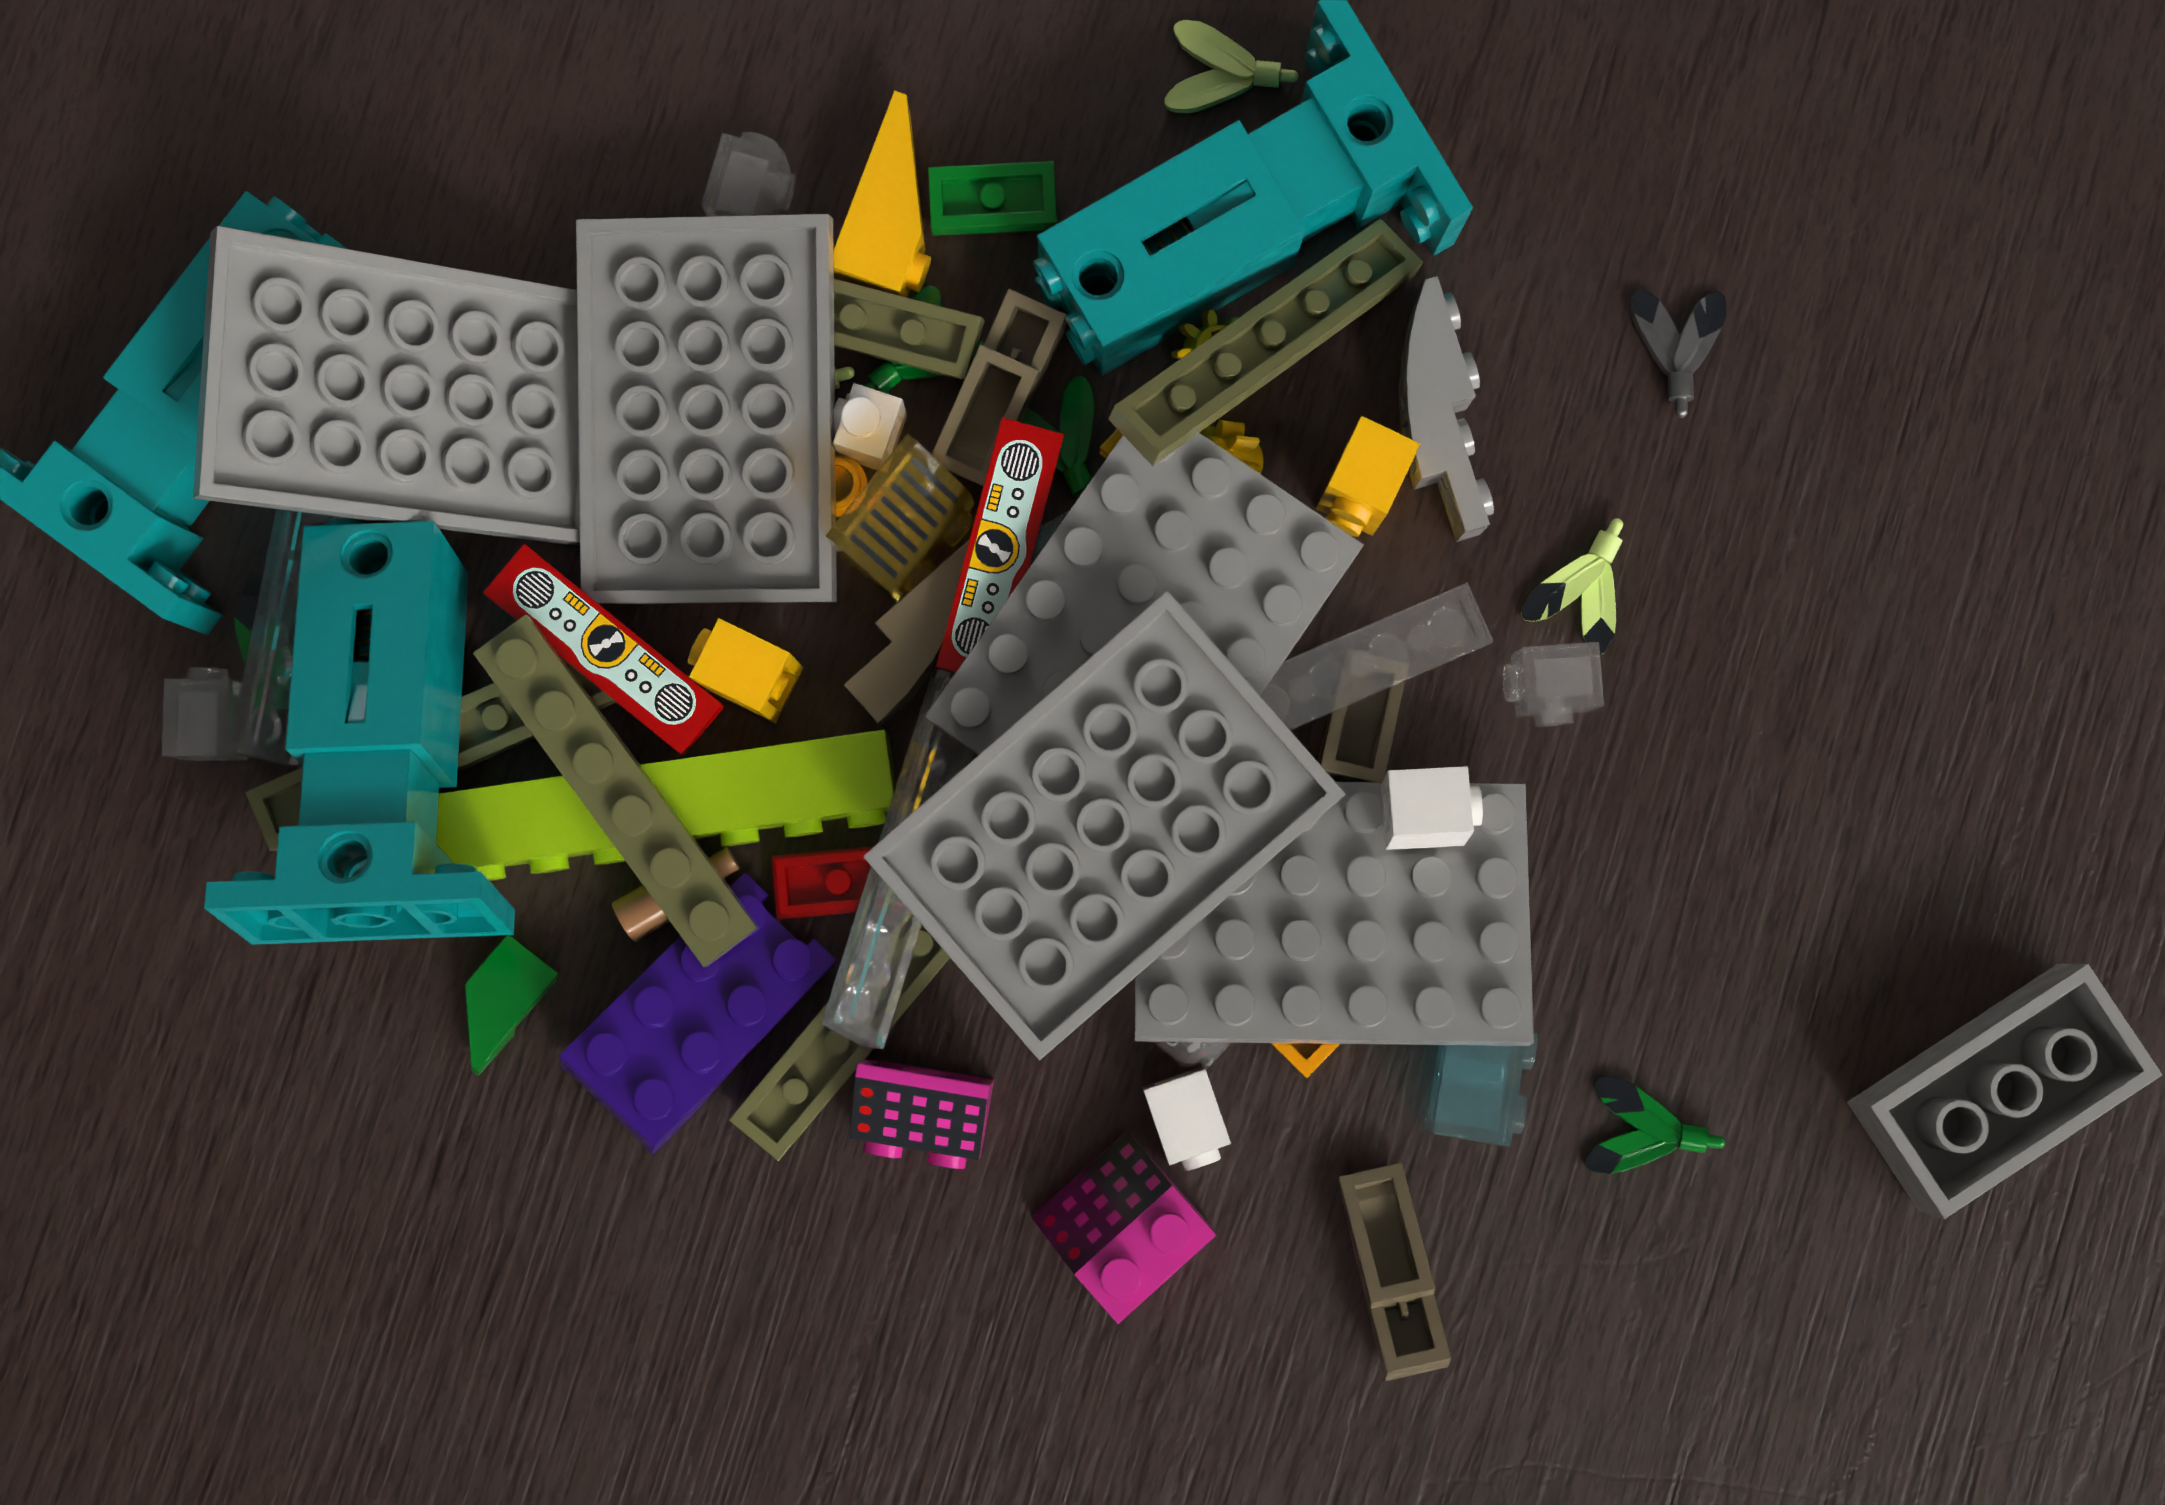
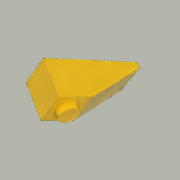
[833,90,931,297]

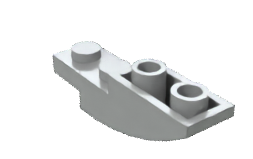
[1399,276,1494,542]

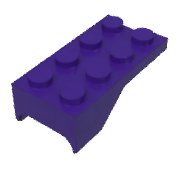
[559,873,837,1156]

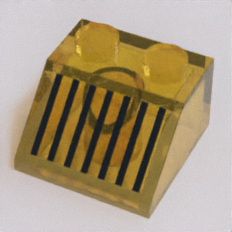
[826,434,975,602]

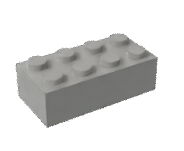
[1847,964,2162,1219]

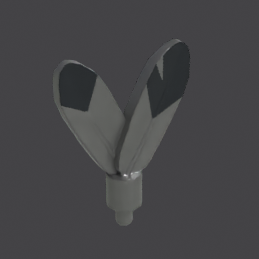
[1631,290,1726,418]

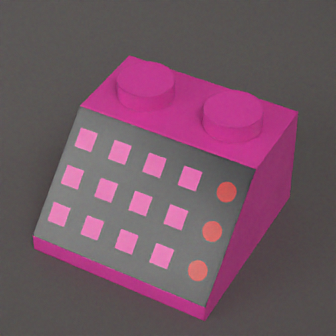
[850,1058,994,1169]
[1031,1131,1216,1324]

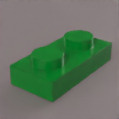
[928,161,1057,236]

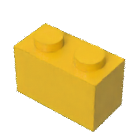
[1316,416,1420,537]
[688,618,804,724]

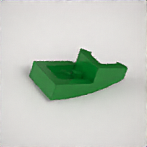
[465,935,558,1076]

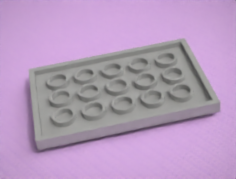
[576,214,837,604]
[193,226,580,546]
[925,433,1364,756]
[863,591,1346,1061]
[1135,782,1534,1046]

